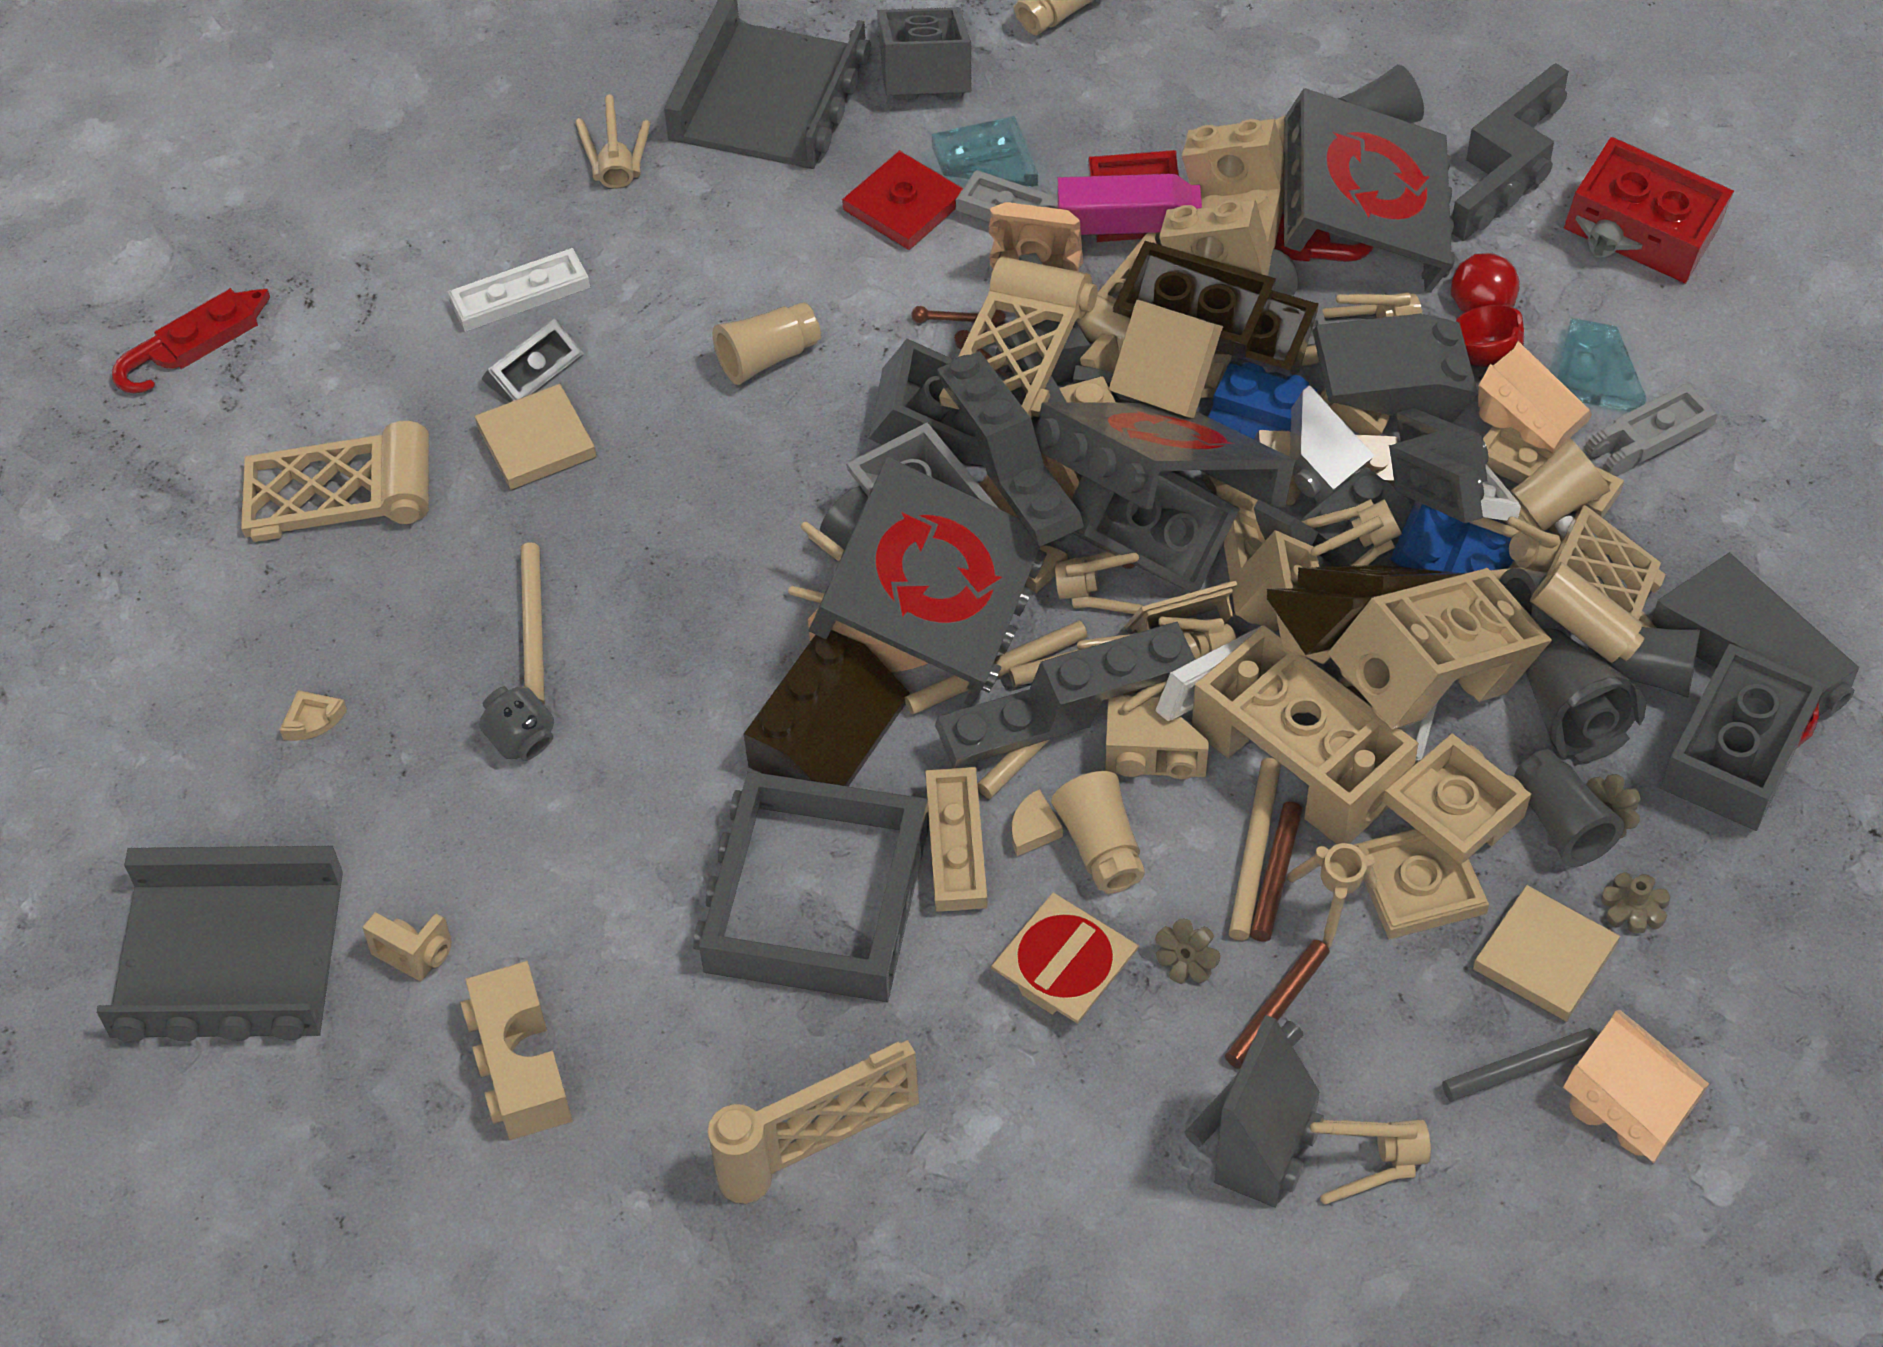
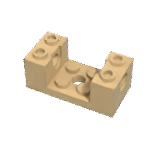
[1159,119,1284,276]
[1327,568,1552,729]
[1192,625,1419,844]

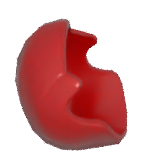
[1451,253,1520,312]
[1456,305,1525,367]

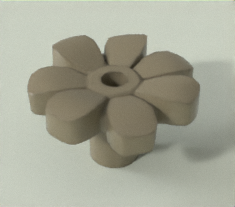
[1586,774,1640,839]
[1601,872,1670,933]
[1155,918,1220,984]

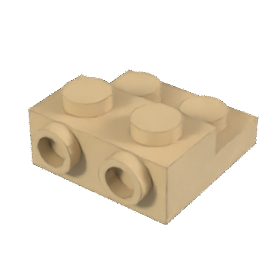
[1382,733,1531,865]

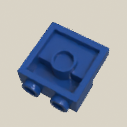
[1208,362,1317,440]
[1390,500,1514,573]

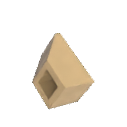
[1105,695,1209,779]

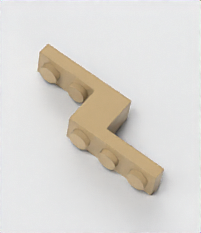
[1224,503,1330,664]

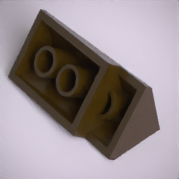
[1113,241,1319,377]
[1267,565,1466,655]

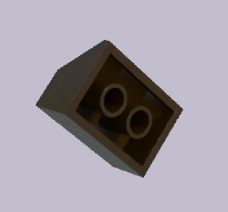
[744,630,910,787]

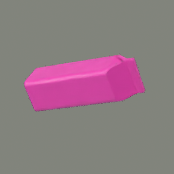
[1058,174,1202,235]

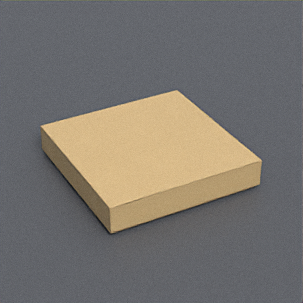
[1109,299,1223,418]
[475,384,597,490]
[1354,829,1489,939]
[1473,885,1620,1022]

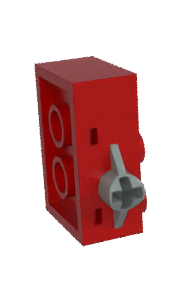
[1563,136,1734,284]

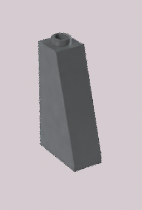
[1652,552,1859,716]

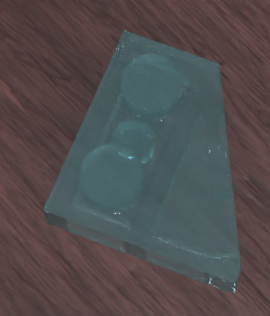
[931,116,1038,187]
[1557,318,1646,412]

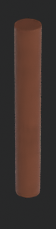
[1250,802,1303,942]
[1225,940,1330,1069]

